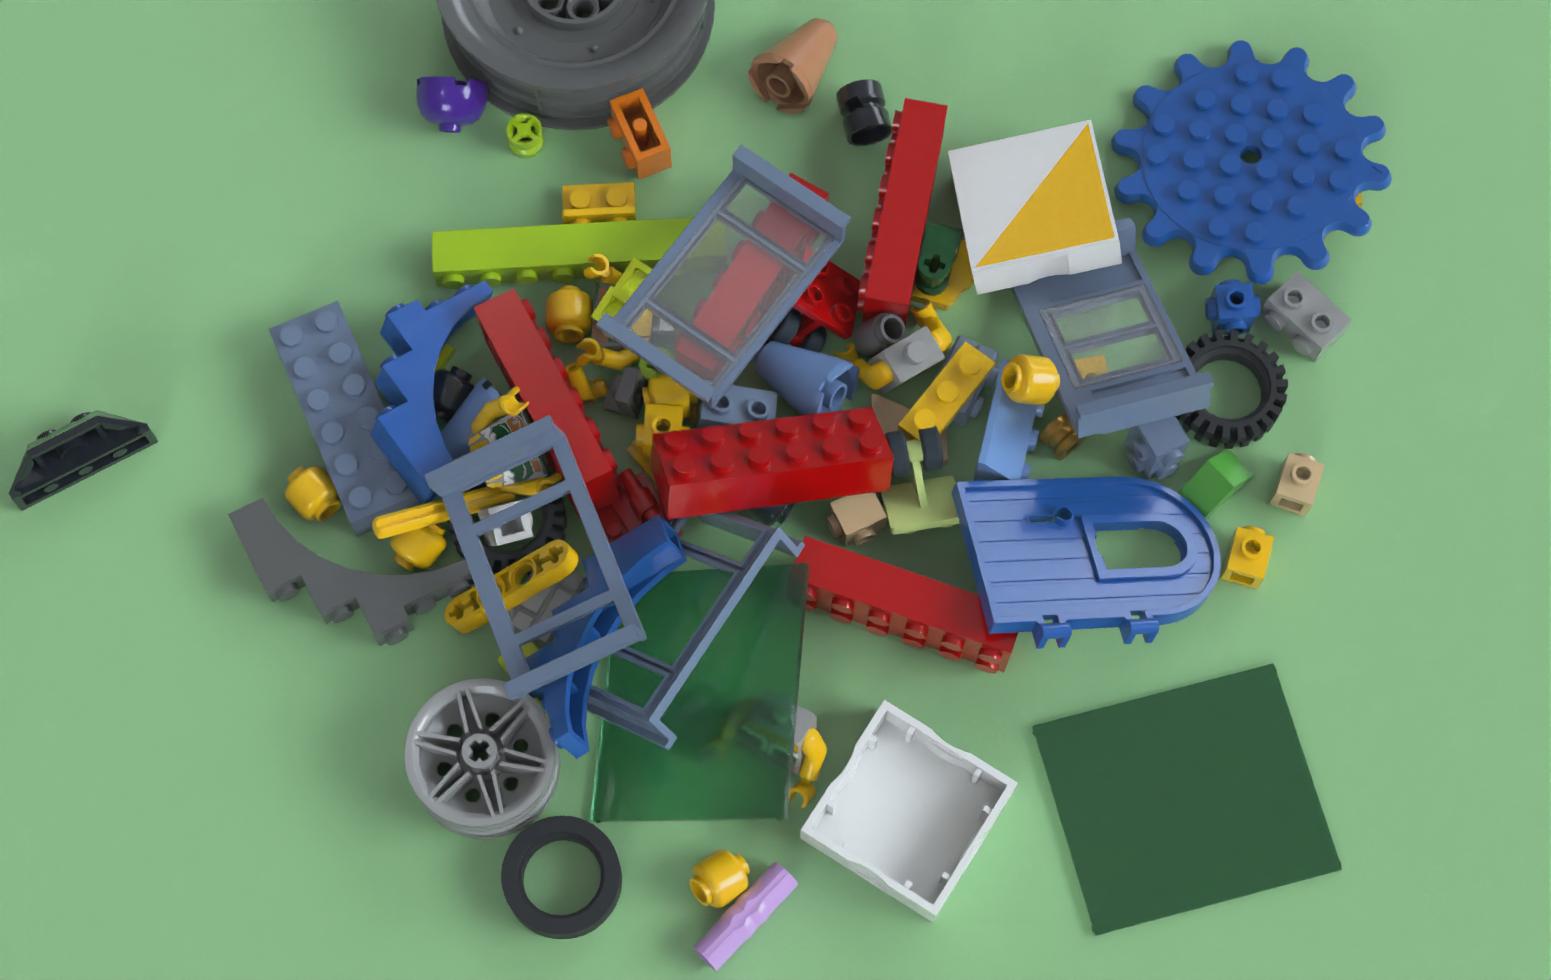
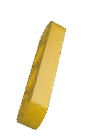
[444,540,578,634]

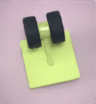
[880,426,960,535]

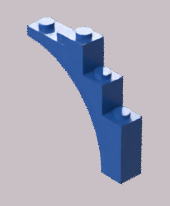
[370,281,494,504]
[526,514,687,759]

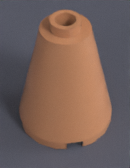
[748,18,838,114]

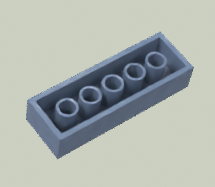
[269,301,421,537]

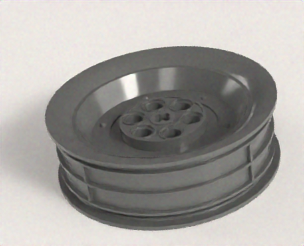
[436,0,715,130]

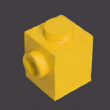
[1220,526,1274,589]

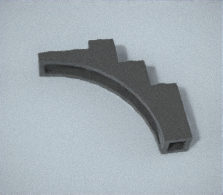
[228,498,474,646]

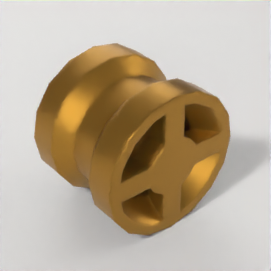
[1038,414,1085,461]

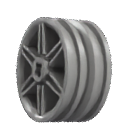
[404,678,560,839]

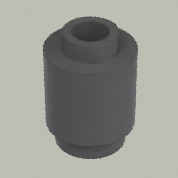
[853,313,906,357]

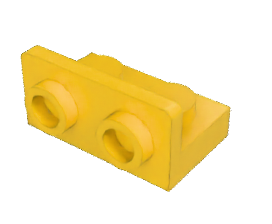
[562,182,636,224]

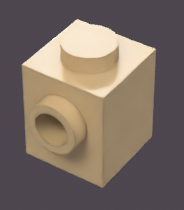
[1269,453,1325,517]
[826,492,887,547]

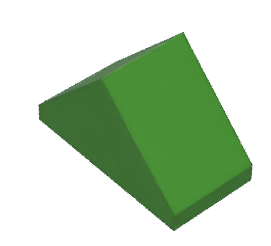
[1177,449,1254,519]

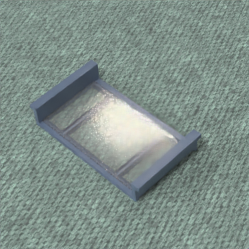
[596,144,851,409]

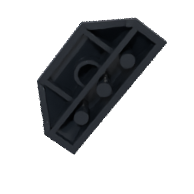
[9,410,158,511]

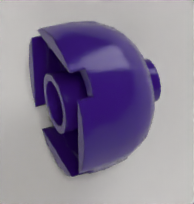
[416,76,488,133]

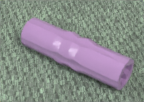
[693,862,798,972]

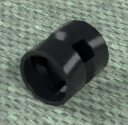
[836,79,892,146]

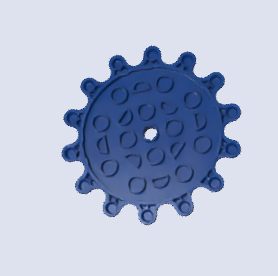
[1111,40,1392,284]

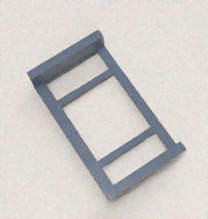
[425,415,647,699]
[587,512,805,750]

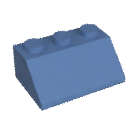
[973,358,1045,481]

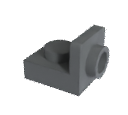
[602,366,648,419]

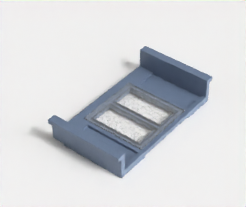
[1011,217,1214,438]

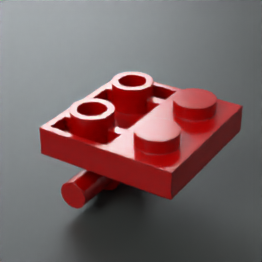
[596,468,683,544]

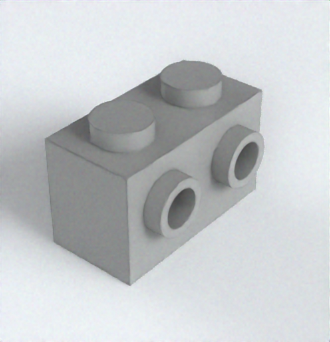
[1261,271,1352,362]

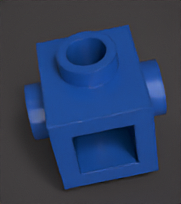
[1205,280,1261,336]

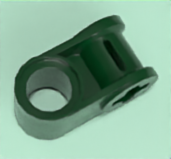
[915,221,963,296]

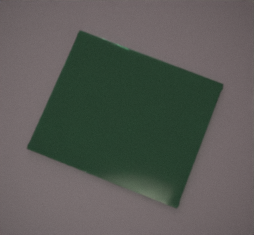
[590,562,809,823]
[1032,663,1342,936]

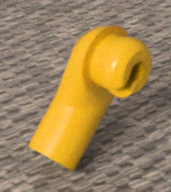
[565,362,608,402]

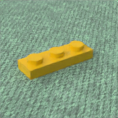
[898,341,996,440]

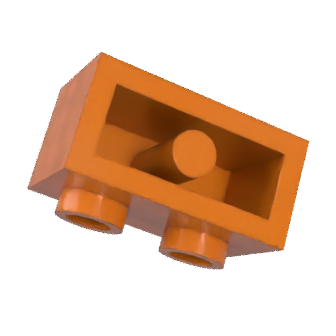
[607,88,672,180]

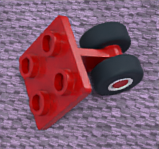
[765,247,860,353]

